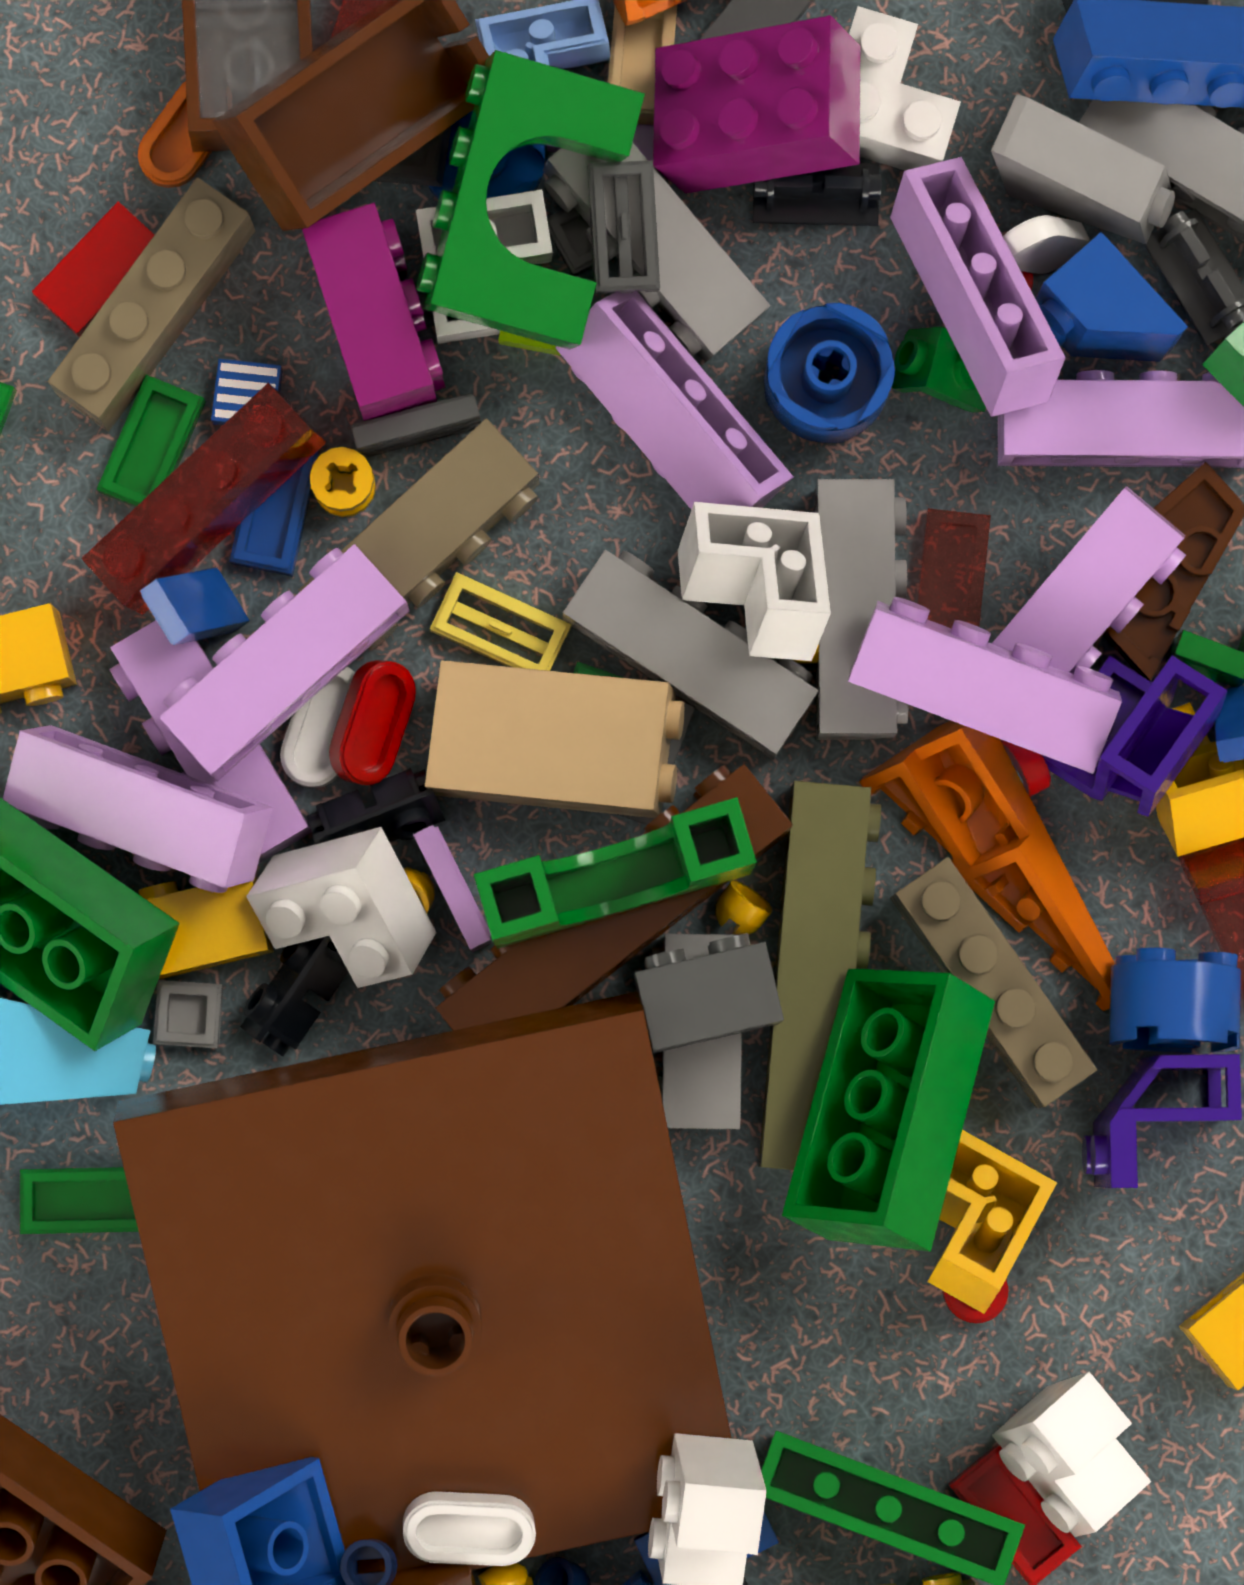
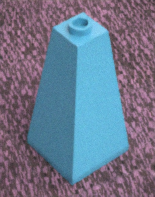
[0,998,156,1105]

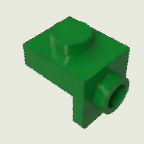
[892,326,986,413]
[1166,630,1244,687]

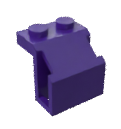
[1042,656,1227,817]
[1082,1054,1242,1188]

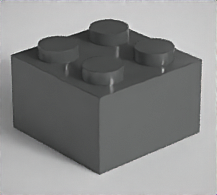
[634,933,784,1054]

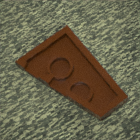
[1102,462,1244,681]

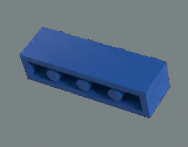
[1053,0,1244,108]

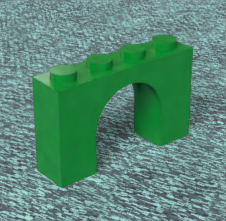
[417,50,645,350]
[473,797,757,949]

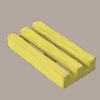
[430,572,571,671]

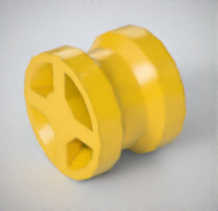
[310,447,376,517]

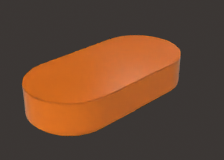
[138,81,233,188]

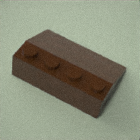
[0,1414,167,1585]

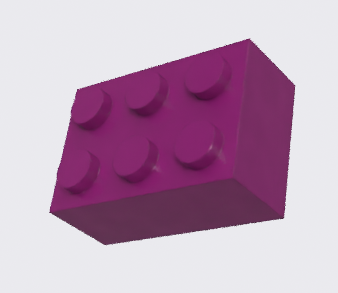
[653,15,861,194]
[302,202,446,421]

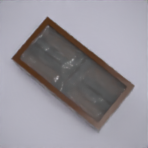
[182,0,313,152]

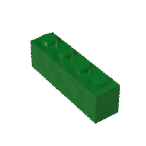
[761,1431,1025,1585]

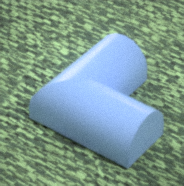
[475,0,611,70]

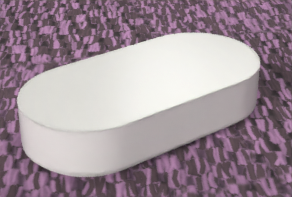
[1003,215,1090,274]
[280,667,355,788]
[403,1491,536,1566]

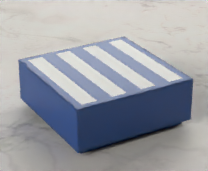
[211,358,283,431]

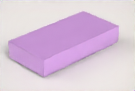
[413,825,492,953]

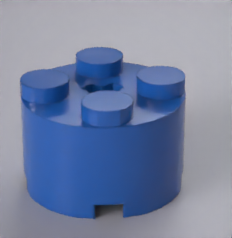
[764,303,895,443]
[1109,948,1241,1053]

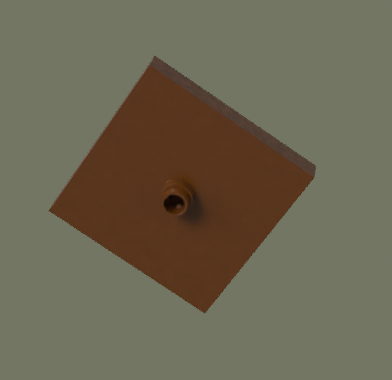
[113,992,732,1574]

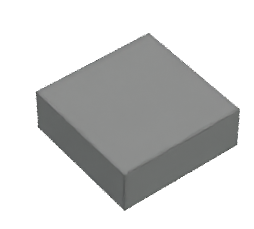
[153,980,224,1049]

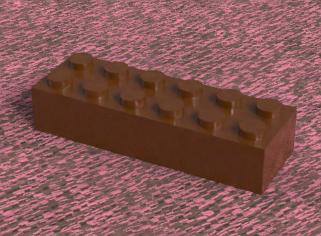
[435,764,793,1030]

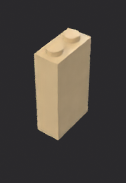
[425,660,685,818]

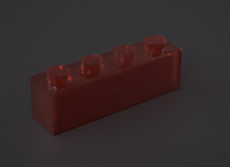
[81,383,327,615]

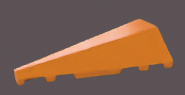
[859,720,1115,1011]

